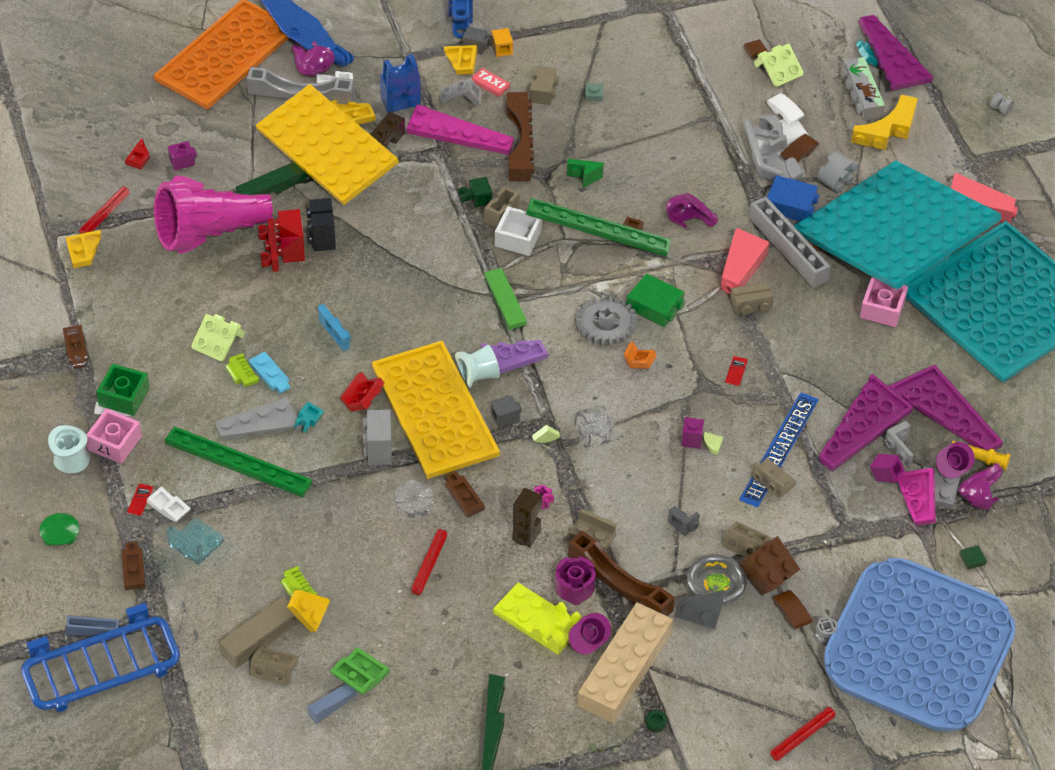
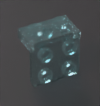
[167,519,224,565]

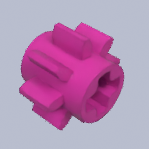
[534,485,554,509]

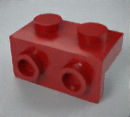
[340,372,385,412]

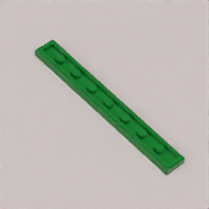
[526,198,671,257]
[165,426,312,498]

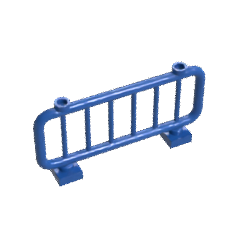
[21,603,180,712]

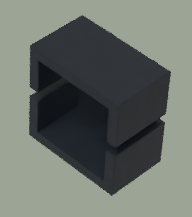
[306,198,336,252]

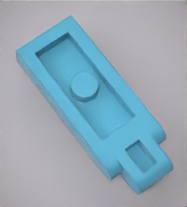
[249,351,290,394]

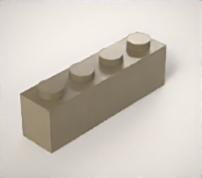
[219,596,300,669]

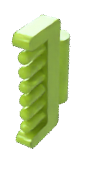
[226,353,259,387]
[281,566,317,597]

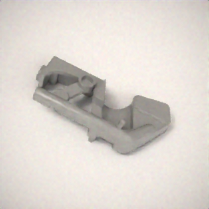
[743,114,803,181]

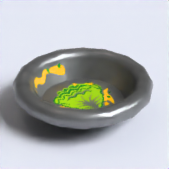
[687,555,747,605]

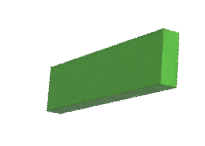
[484,268,527,330]

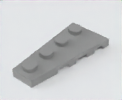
[214,397,302,441]

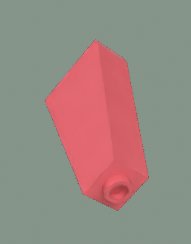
[951,173,1018,223]
[721,228,769,294]

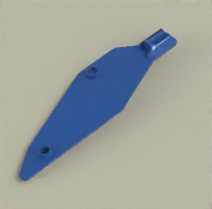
[261,0,354,67]

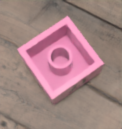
[860,277,908,327]
[86,408,142,464]

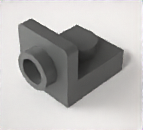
[668,506,700,536]

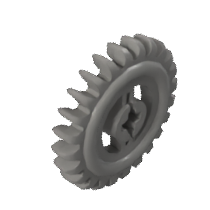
[576,295,637,345]

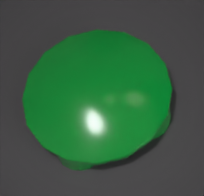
[39,513,80,546]

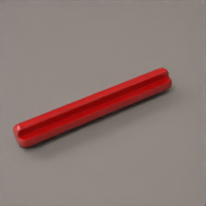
[79,186,130,234]
[411,529,447,596]
[770,707,836,761]

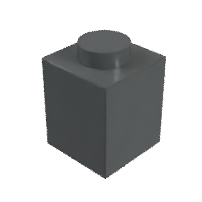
[462,27,490,55]
[491,396,522,428]

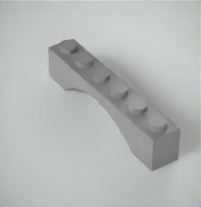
[247,67,355,104]

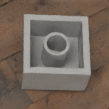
[363,410,392,465]

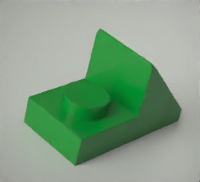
[567,158,604,188]

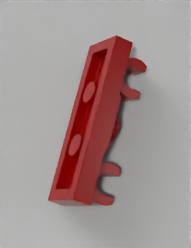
[258,218,279,272]

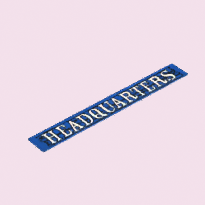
[739,392,819,507]

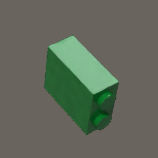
[626,273,685,327]

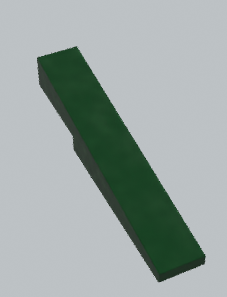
[236,162,310,195]
[482,674,505,770]

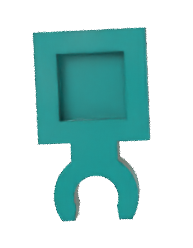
[856,39,879,67]
[294,402,324,433]

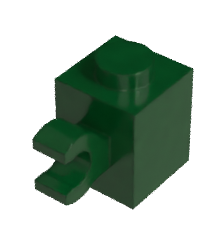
[458,177,493,208]

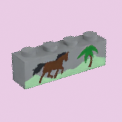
[841,57,885,121]

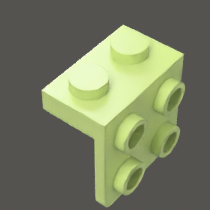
[753,44,804,87]
[191,313,246,362]

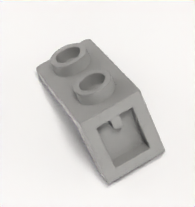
[440,78,481,106]
[885,421,913,467]

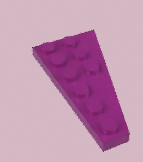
[859,15,934,91]
[889,364,1003,451]
[818,374,914,472]

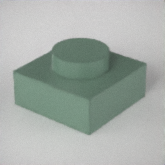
[585,83,603,101]

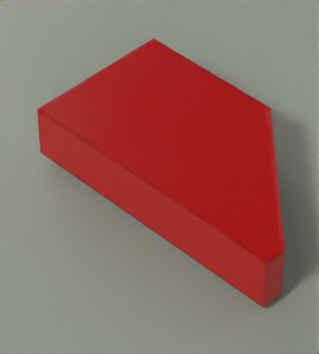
[125,139,150,170]

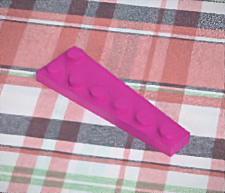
[407,105,514,155]

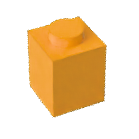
[491,28,513,57]

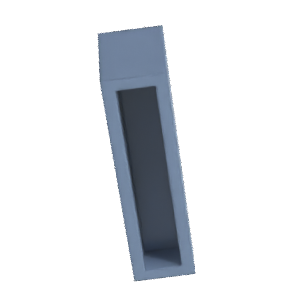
[65,616,119,636]
[308,684,357,724]

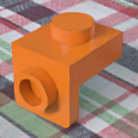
[624,342,657,369]

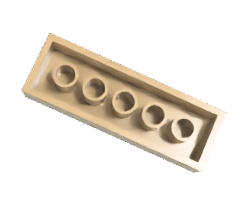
[577,603,673,723]

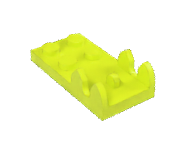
[493,582,582,655]

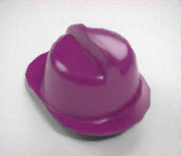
[936,442,975,479]
[568,613,611,654]

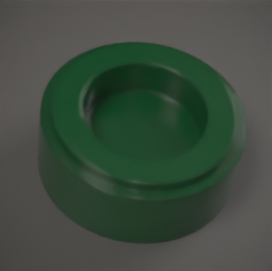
[646,710,667,732]

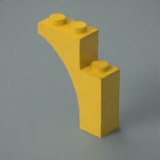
[851,95,918,150]

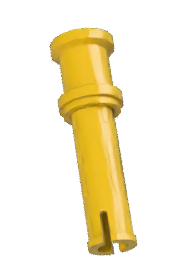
[952,440,1011,471]

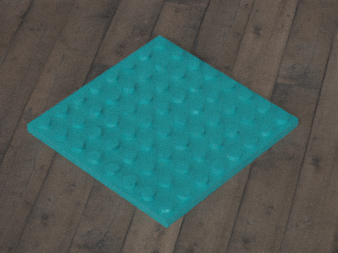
[794,160,1001,290]
[905,221,1055,383]

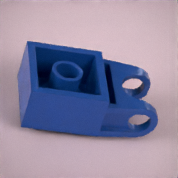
[449,0,473,39]
[380,54,421,113]

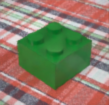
[96,363,150,416]

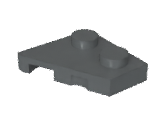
[676,590,726,629]

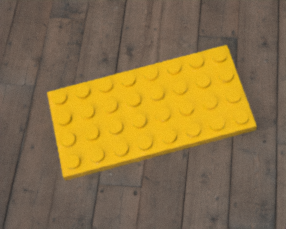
[255,84,399,205]
[371,340,500,479]

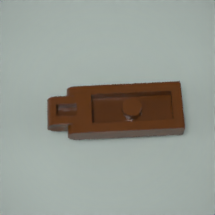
[63,325,88,369]
[445,471,485,518]
[122,541,145,590]

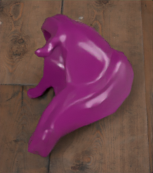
[292,41,335,77]
[666,193,718,228]
[958,463,1003,510]

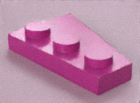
[898,468,936,526]

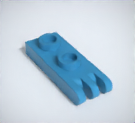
[318,304,351,351]

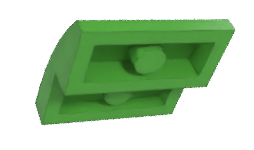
[330,647,390,695]

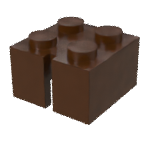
[739,536,801,596]

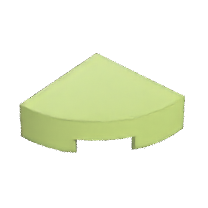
[532,425,560,443]
[704,432,723,455]

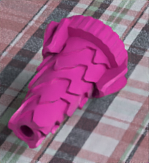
[154,175,273,254]

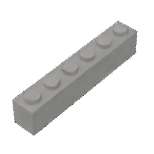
[749,197,830,288]

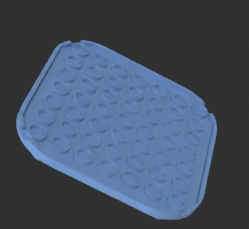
[824,558,1015,732]

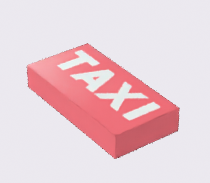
[472,68,510,97]

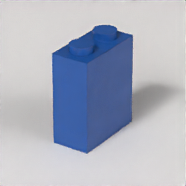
[767,175,820,222]

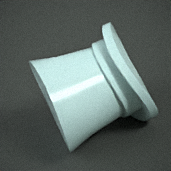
[455,345,500,389]
[48,425,90,473]

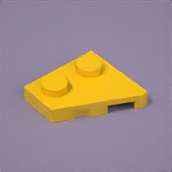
[444,45,478,75]

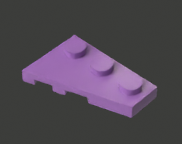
[481,340,548,374]

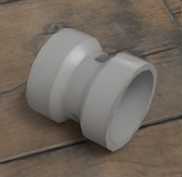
[990,92,1015,116]
[815,617,838,646]

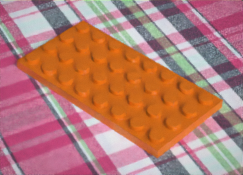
[153,0,289,110]

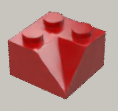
[275,209,305,263]

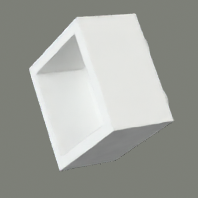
[495,206,542,256]

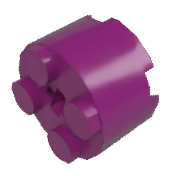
[555,556,596,605]

